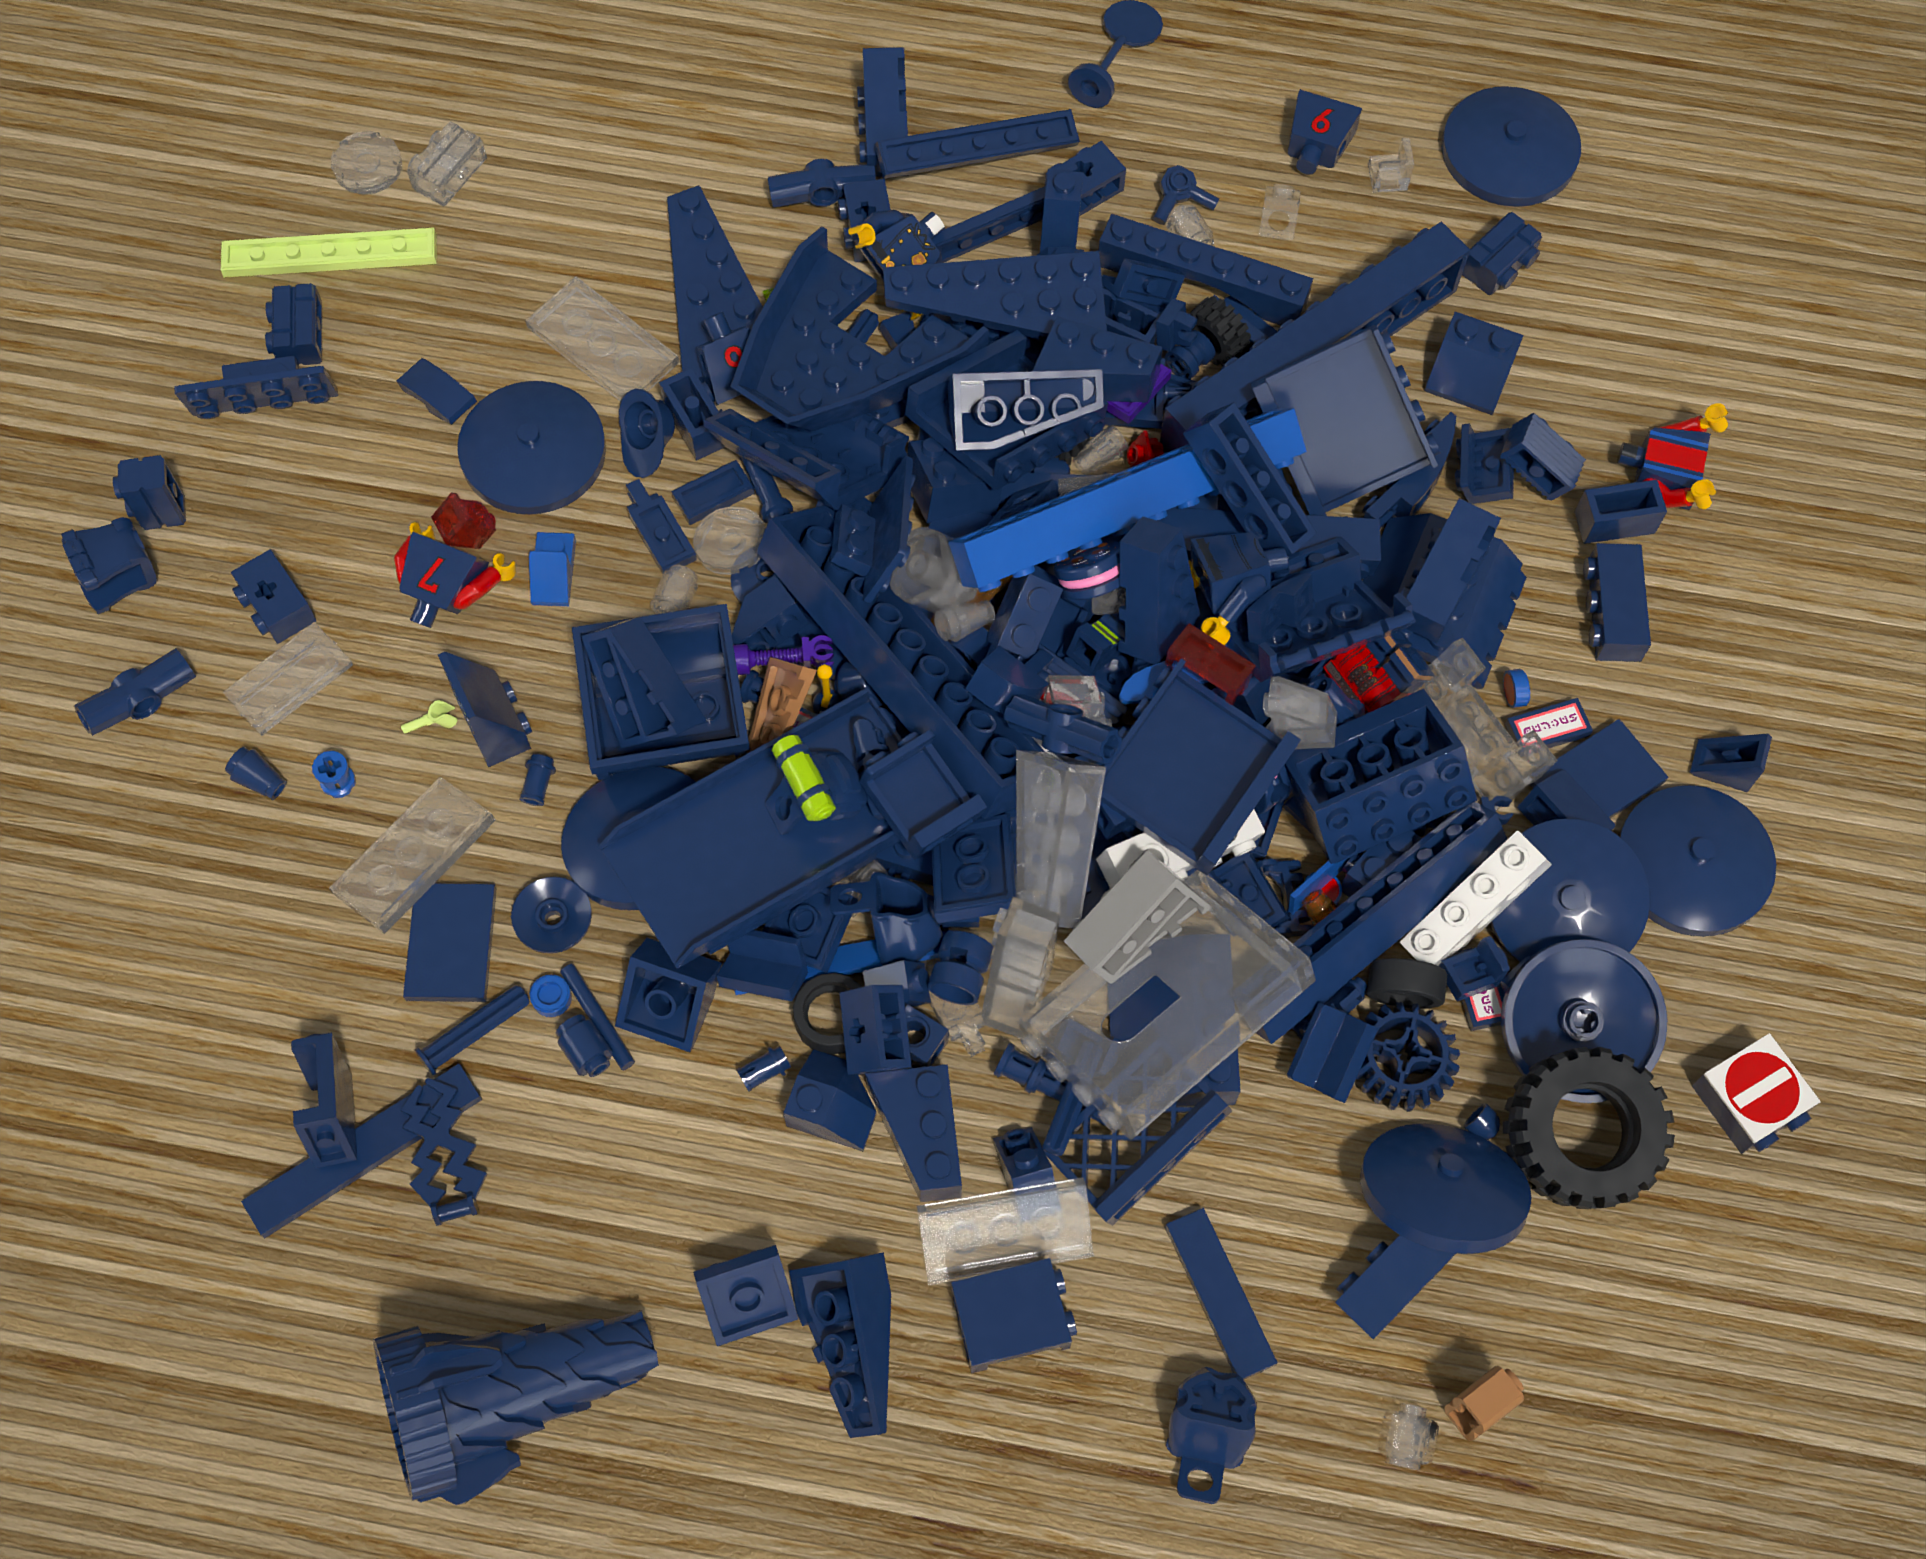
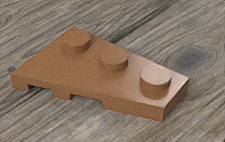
[746,657,817,754]

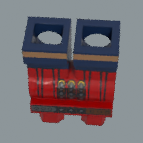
[1323,631,1435,714]

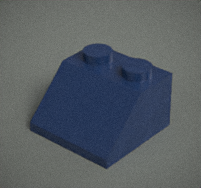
[1424,312,1524,415]
[615,938,722,1052]

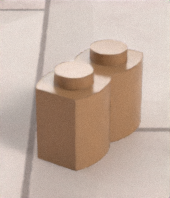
[1444,1366,1524,1441]

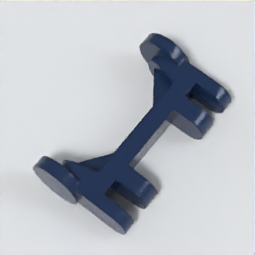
[1257,859,1313,941]

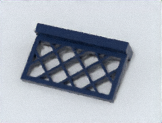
[1043,1036,1232,1226]

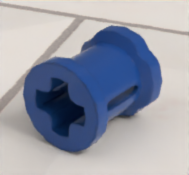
[312,751,356,798]

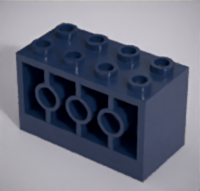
[1285,688,1477,865]

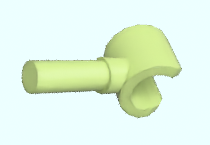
[401,700,458,734]

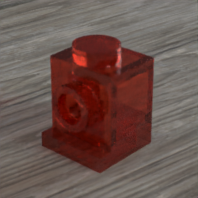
[431,492,496,549]

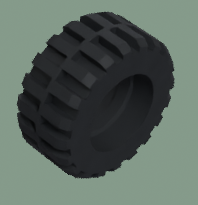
[1503,1047,1675,1209]

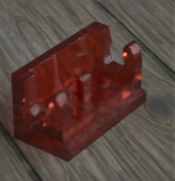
[1165,623,1256,705]

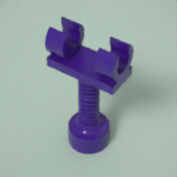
[733,635,834,675]

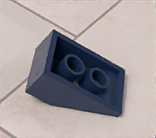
[438,652,533,768]

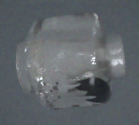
[1377,1403,1439,1471]

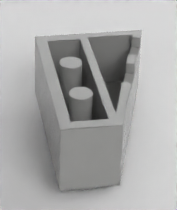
[1064,850,1212,984]

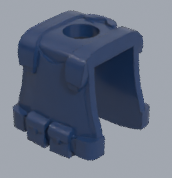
[61,517,157,615]

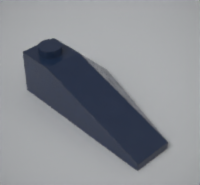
[947,369,1104,451]
[789,1252,891,1438]

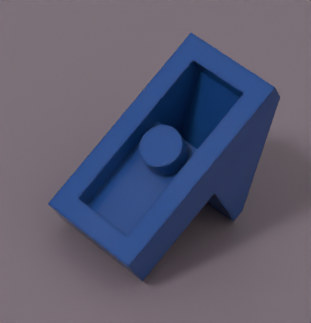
[529,532,576,606]

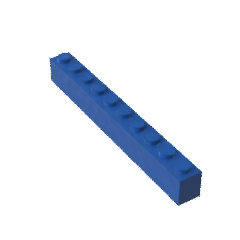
[948,408,1307,592]

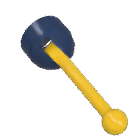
[812,664,842,714]

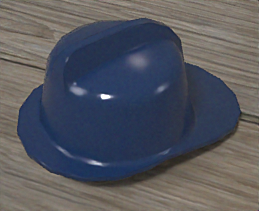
[619,389,675,478]

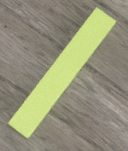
[220,228,437,278]

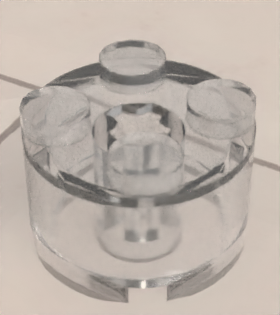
[890,527,978,615]

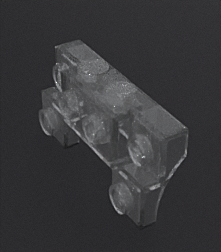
[1415,638,1558,811]

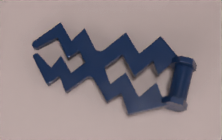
[400,1078,488,1226]

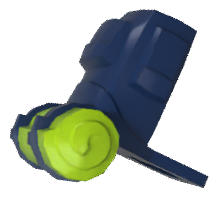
[765,735,868,835]

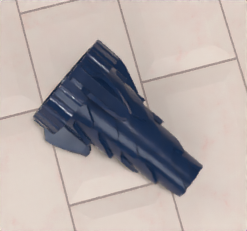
[373,1310,659,1506]

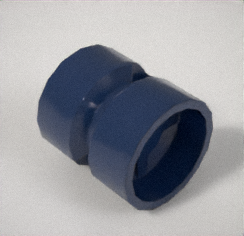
[928,930,994,1005]

